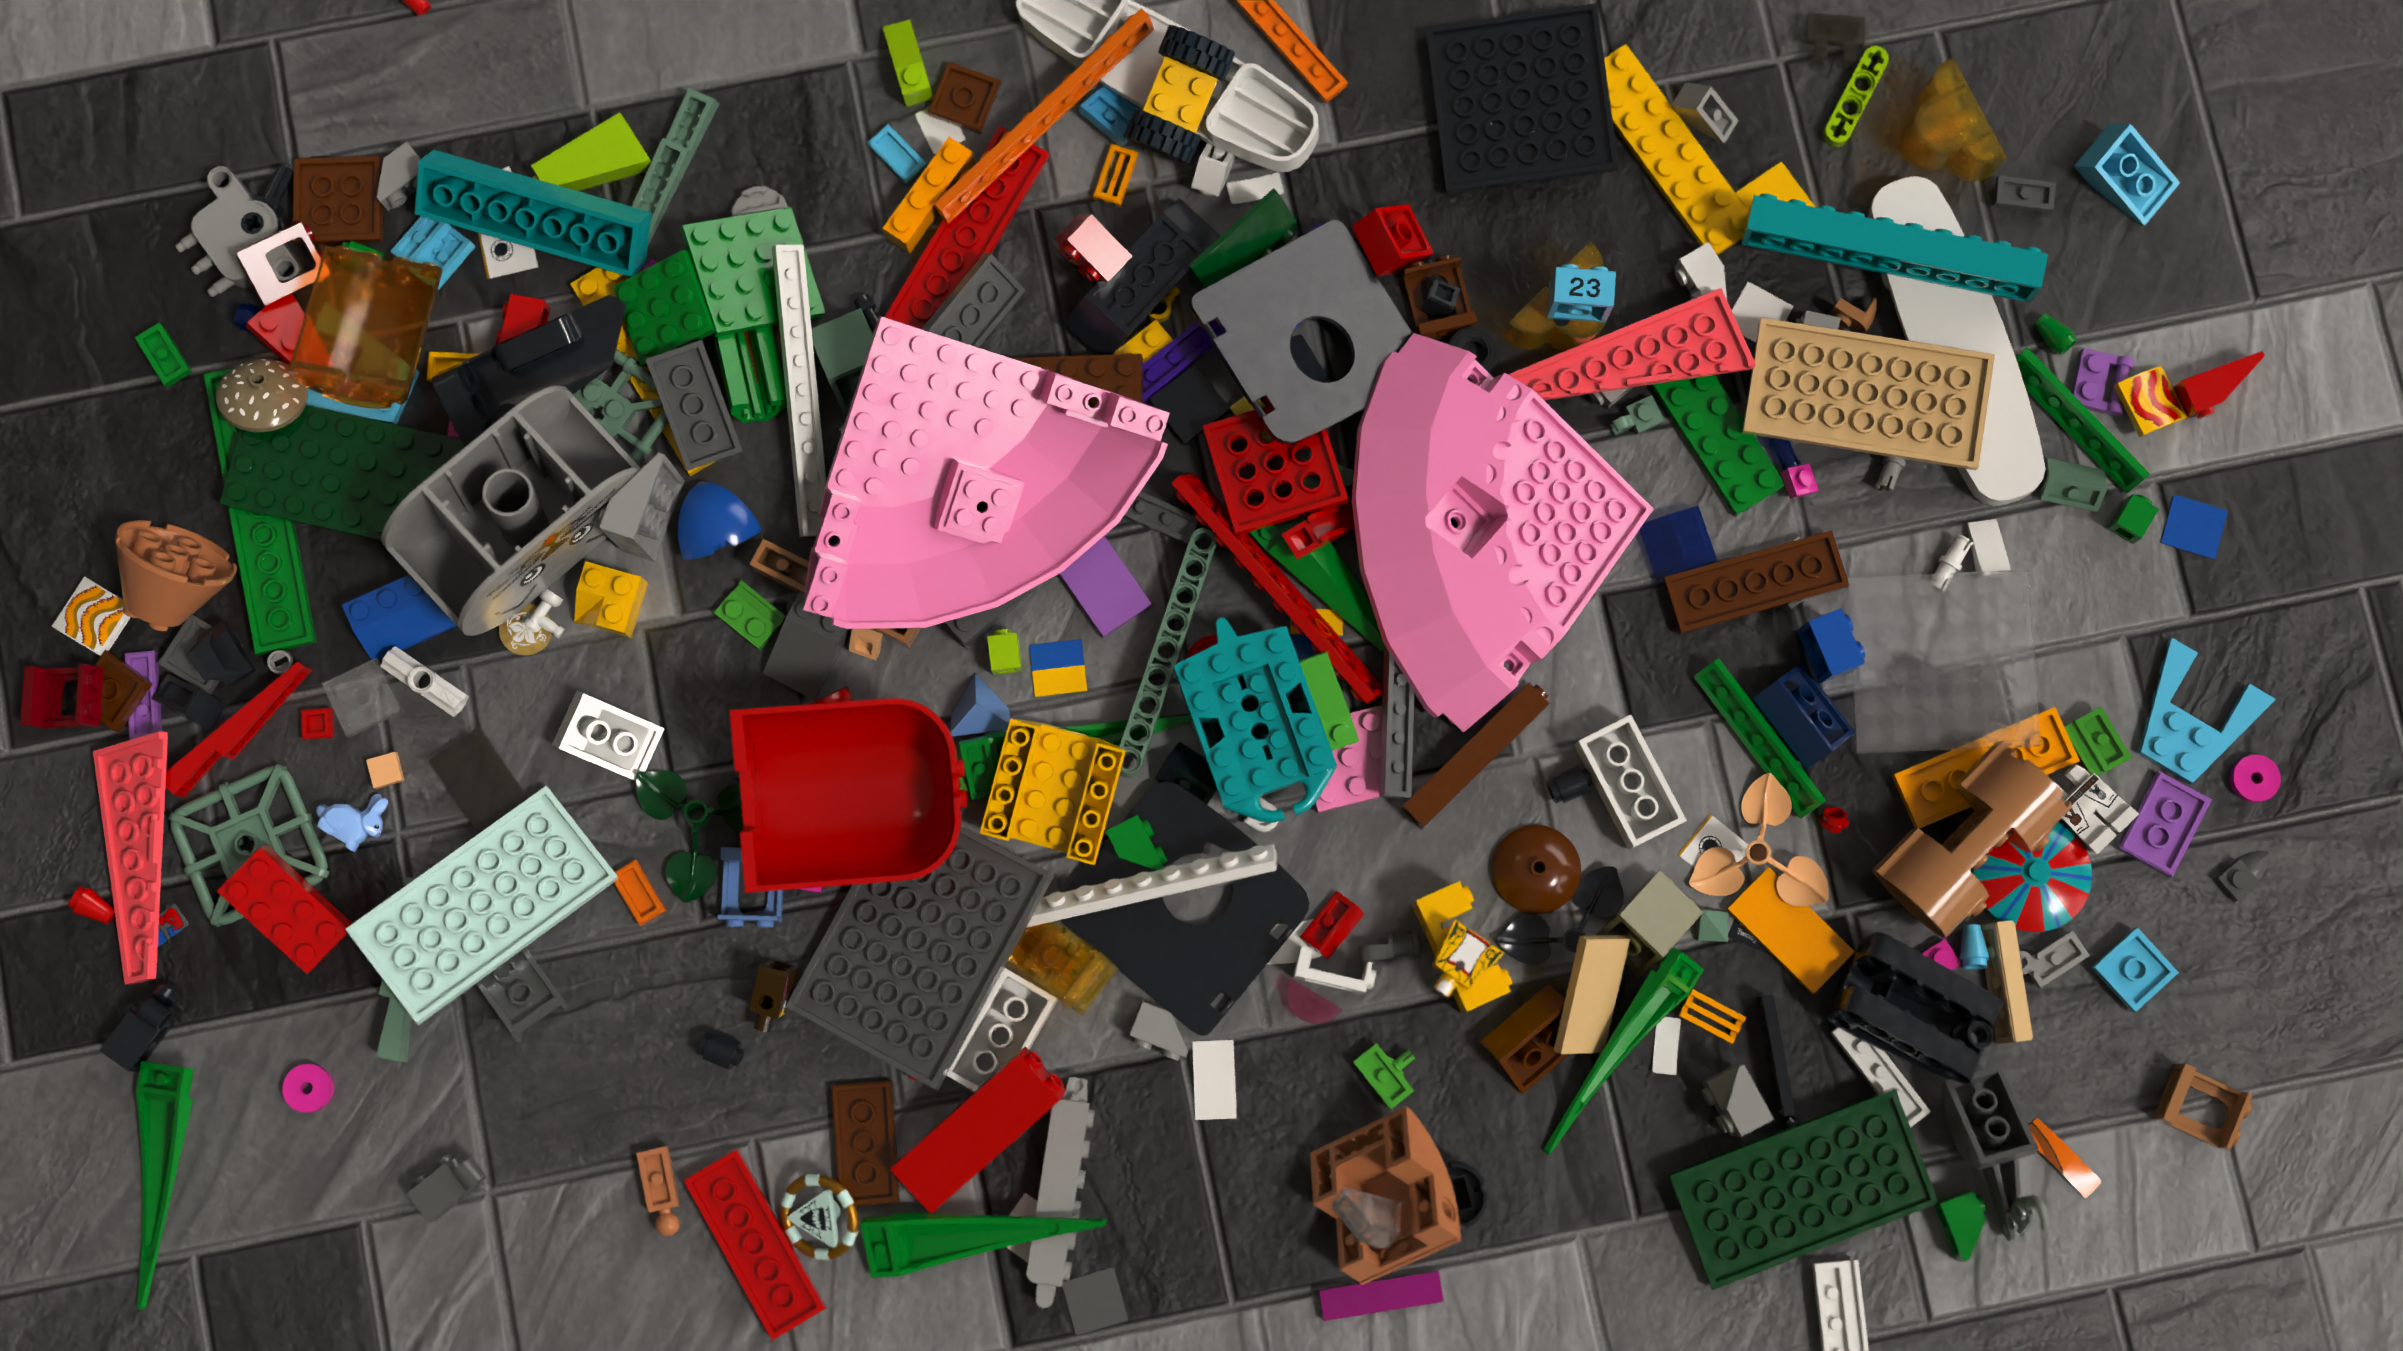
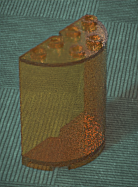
[289,246,443,409]

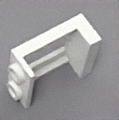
[1293,946,1376,995]

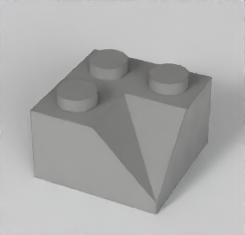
[1701,1065,1774,1137]

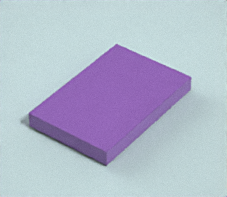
[1059,536,1152,638]
[2116,771,2212,878]

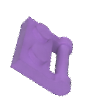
[2071,348,2134,416]

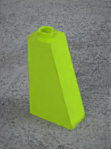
[531,112,651,191]

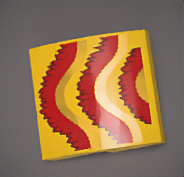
[2113,366,2187,438]

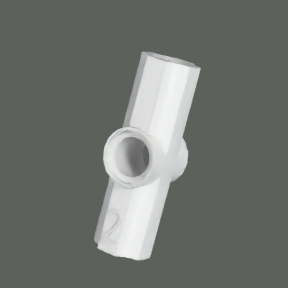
[380,646,469,717]

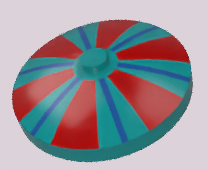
[1970,821,2092,933]

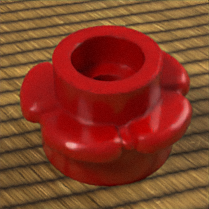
[1819,807,1849,833]

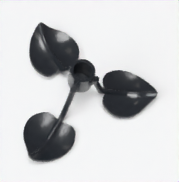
[1497,866,1625,1009]

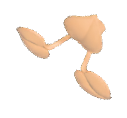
[1689,773,1829,907]

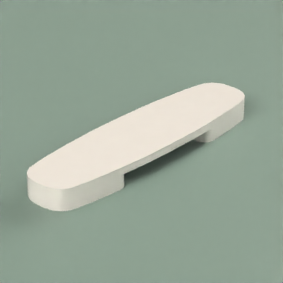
[1016,0,1319,172]
[1868,176,2045,506]

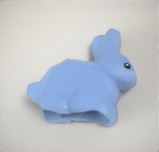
[316,794,389,852]

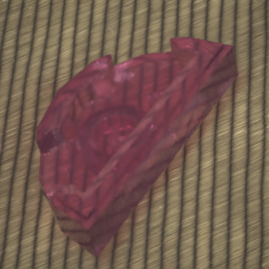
[1287,979,1342,1024]

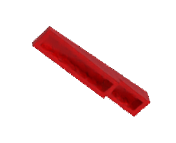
[165,661,312,798]

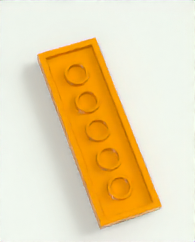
[1891,707,2080,829]

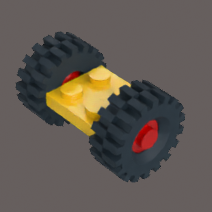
[1124,25,1236,165]

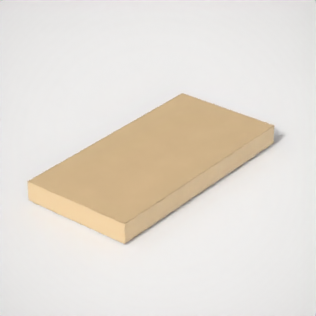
[1554,935,1630,1054]

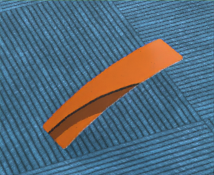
[2029,1118,2101,1198]

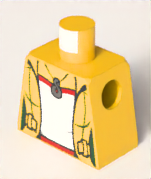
[1432,920,1504,998]

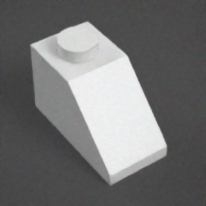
[1191,143,1235,196]

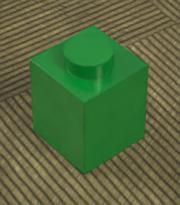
[2107,494,2159,544]

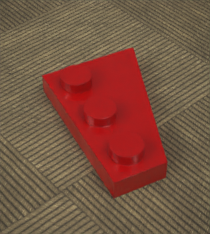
[246,293,334,387]

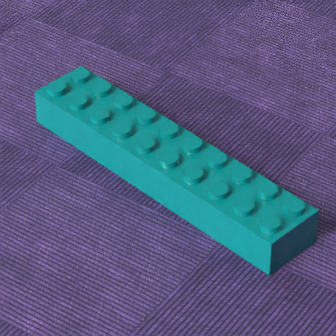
[1741,194,2049,303]

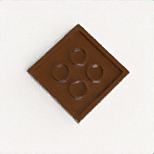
[293,156,383,245]

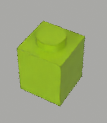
[987,629,1023,675]

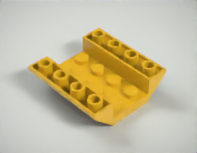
[980,718,1126,865]

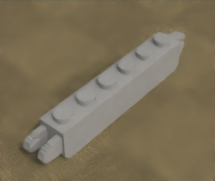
[1026,1077,1095,1309]

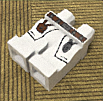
[2055,764,2139,854]

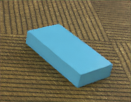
[867,124,927,185]

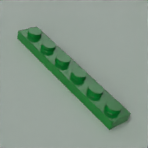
[2016,347,2150,494]
[1693,658,1826,819]

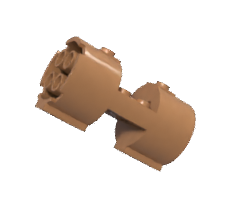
[1871,741,2072,939]

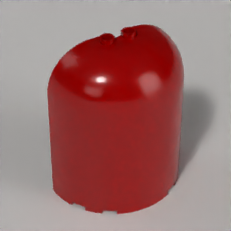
[730,698,967,893]

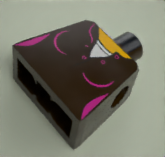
[749,959,799,1032]

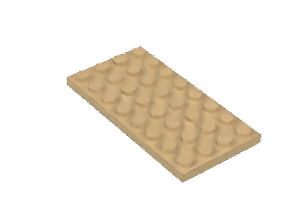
[1742,318,1995,470]

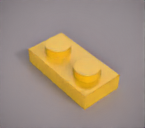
[1113,320,1173,364]

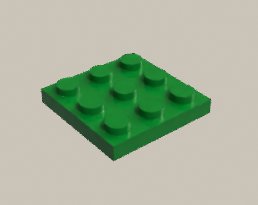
[613,250,715,367]

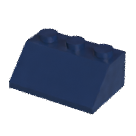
[1753,662,1856,769]

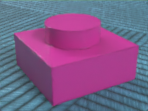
[1781,464,1819,499]
[1921,939,1962,971]

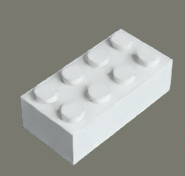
[1574,715,1687,850]
[947,968,1059,1091]

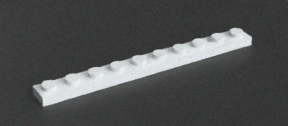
[772,245,826,537]
[1026,844,1277,928]

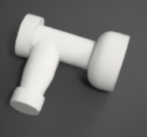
[523,589,565,639]

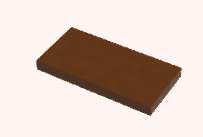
[831,1081,900,1207]

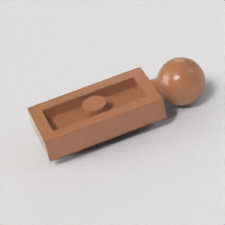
[636,1146,680,1237]

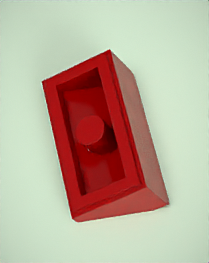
[1300,891,1364,959]

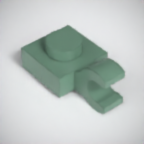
[1610,395,1665,436]

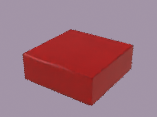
[301,708,334,740]

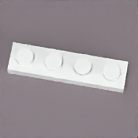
[1830,1027,1931,1128]

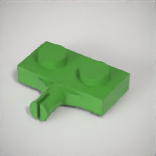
[1353,1043,1415,1110]

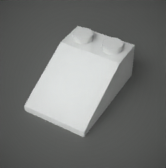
[552,691,664,781]

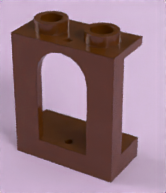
[1402,255,1477,339]

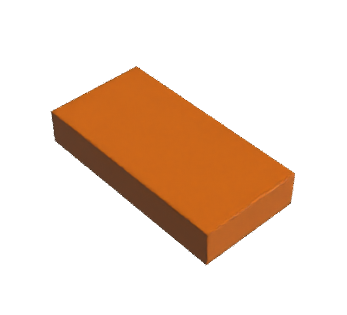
[614,859,667,926]

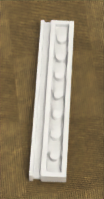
[1812,1259,1869,1351]

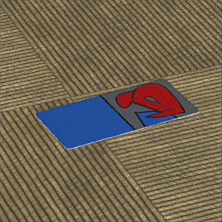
[158,904,189,946]

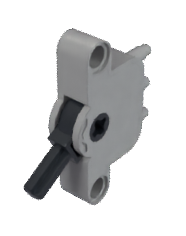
[175,165,306,297]

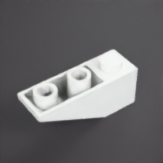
[1675,242,1727,300]

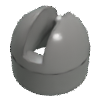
[267,650,293,674]

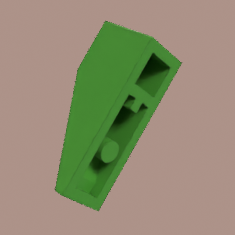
[1299,651,1359,751]

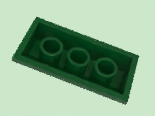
[1189,188,1297,292]

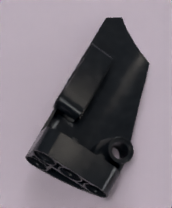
[432,295,626,447]

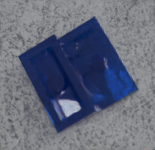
[1639,506,1717,581]

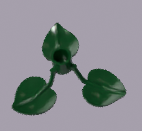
[636,771,744,903]

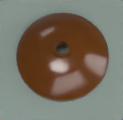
[1492,825,1581,914]

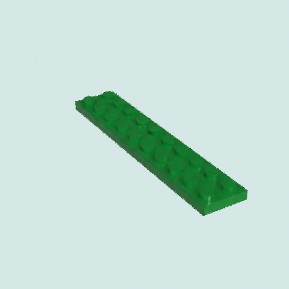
[204,368,317,656]

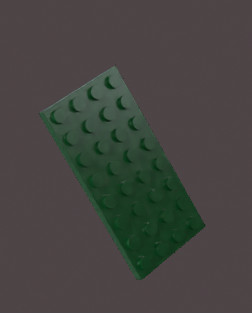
[220,405,465,542]
[1668,1088,1939,1290]

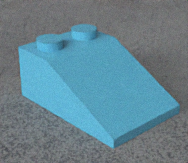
[2074,123,2180,226]

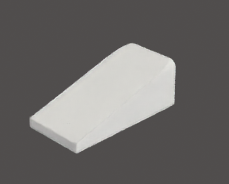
[1967,519,2011,580]

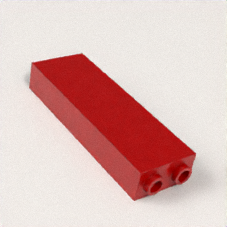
[890,1046,1066,1214]

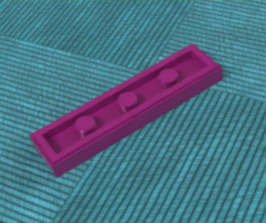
[1319,1271,1444,1321]

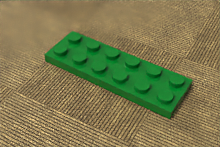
[1650,375,1785,517]

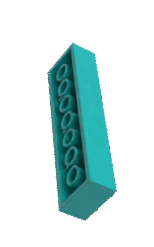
[415,150,652,277]

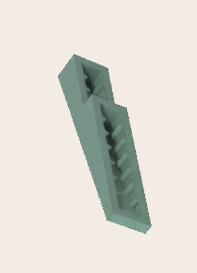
[632,88,719,245]
[376,877,415,1062]

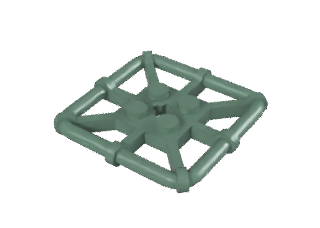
[573,349,669,464]
[168,764,330,927]

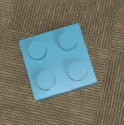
[2091,927,2179,1013]

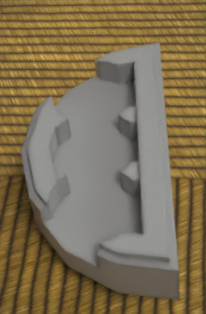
[732,186,788,217]

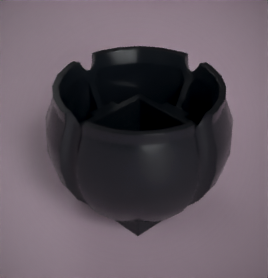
[1446,1160,1488,1228]

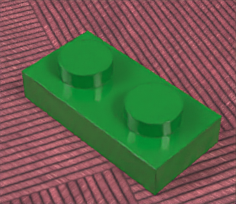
[135,322,192,387]

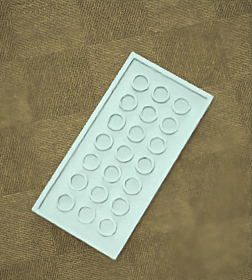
[345,785,618,1025]

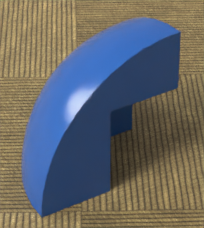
[678,481,762,560]

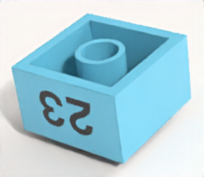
[1547,264,1616,323]

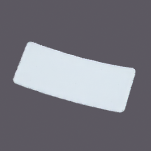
[1227,172,1284,204]
[1652,1017,1681,1075]

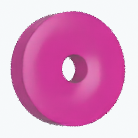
[2229,755,2281,803]
[282,1064,334,1113]

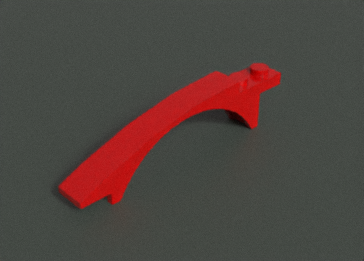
[1281,497,1355,560]

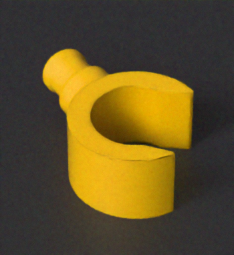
[1149,287,1180,323]

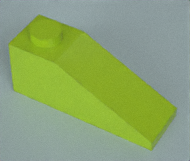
[883,19,933,107]

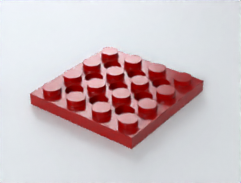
[1203,406,1349,535]

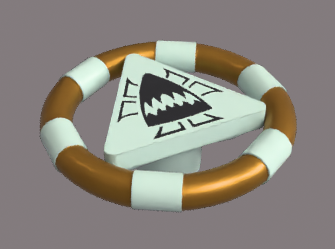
[780,1174,859,1260]

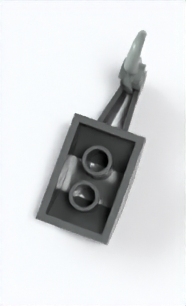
[1941,1065,2049,1241]

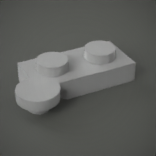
[2019,931,2090,988]

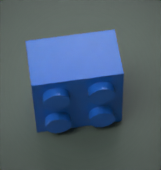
[1796,608,1865,684]

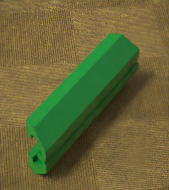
[713,326,787,423]

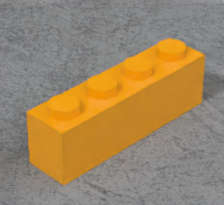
[883,137,975,254]

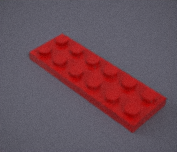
[683,1149,826,1341]

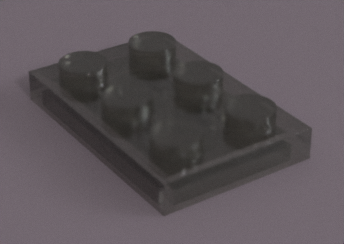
[429,727,529,833]

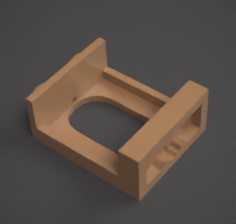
[2153,1063,2253,1150]

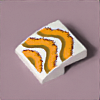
[52,576,131,656]

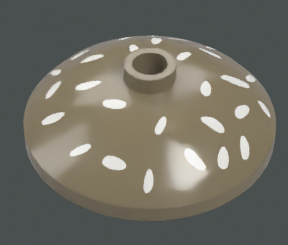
[216,359,308,432]

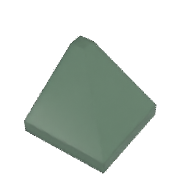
[1697,910,1728,942]

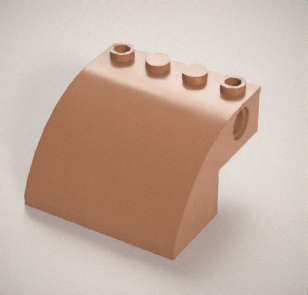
[1310,1106,1461,1285]

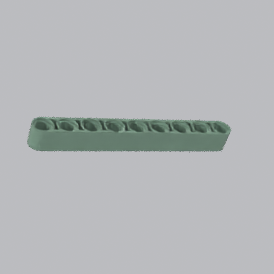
[1119,528,1216,778]

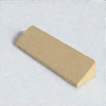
[1981,921,2033,1044]

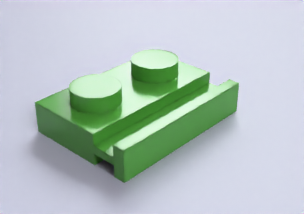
[714,580,786,651]
[2064,706,2132,776]

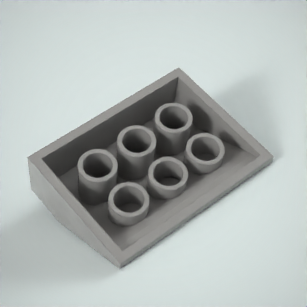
[598,453,685,562]

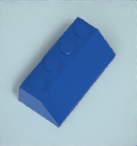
[342,574,457,663]

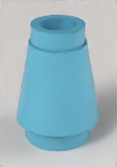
[1959,924,1990,970]

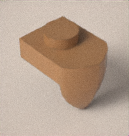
[1829,298,1877,333]

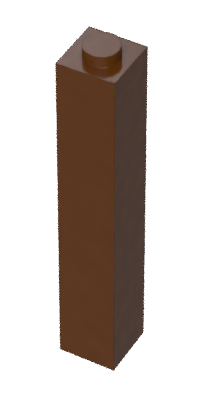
[1401,683,1550,829]

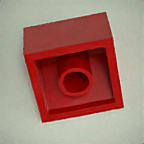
[1352,204,1434,276]

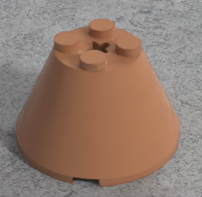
[115,520,237,631]

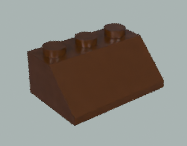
[1480,984,1569,1094]

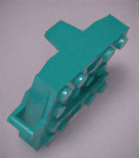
[1174,618,1337,823]

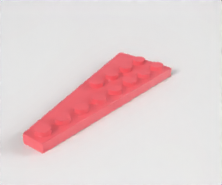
[1508,288,1756,401]
[93,731,168,985]

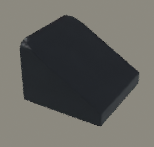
[1421,277,1461,319]

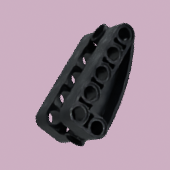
[1827,932,2004,1084]

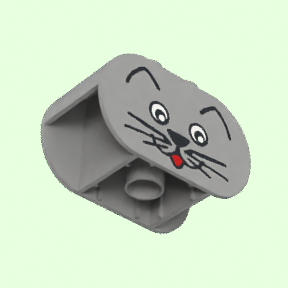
[382,386,642,636]

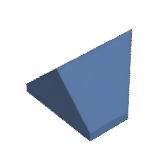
[951,673,1010,737]

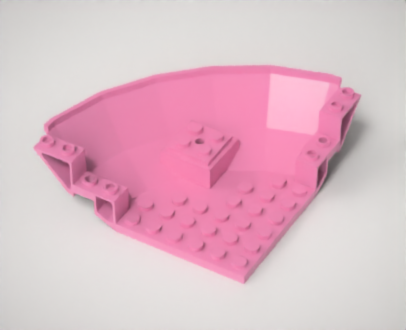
[803,316,1170,629]
[1352,333,1654,732]

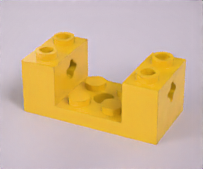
[1412,881,1513,1014]

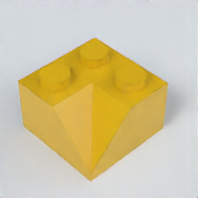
[574,561,648,638]

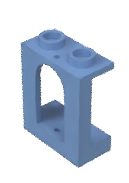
[718,847,783,928]

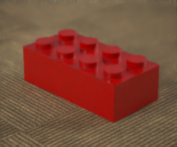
[217,844,353,974]

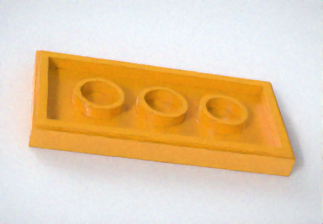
[1726,867,1855,994]

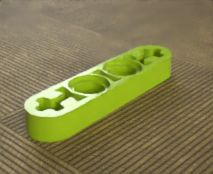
[1823,46,1889,147]

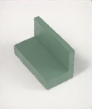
[2040,458,2108,512]

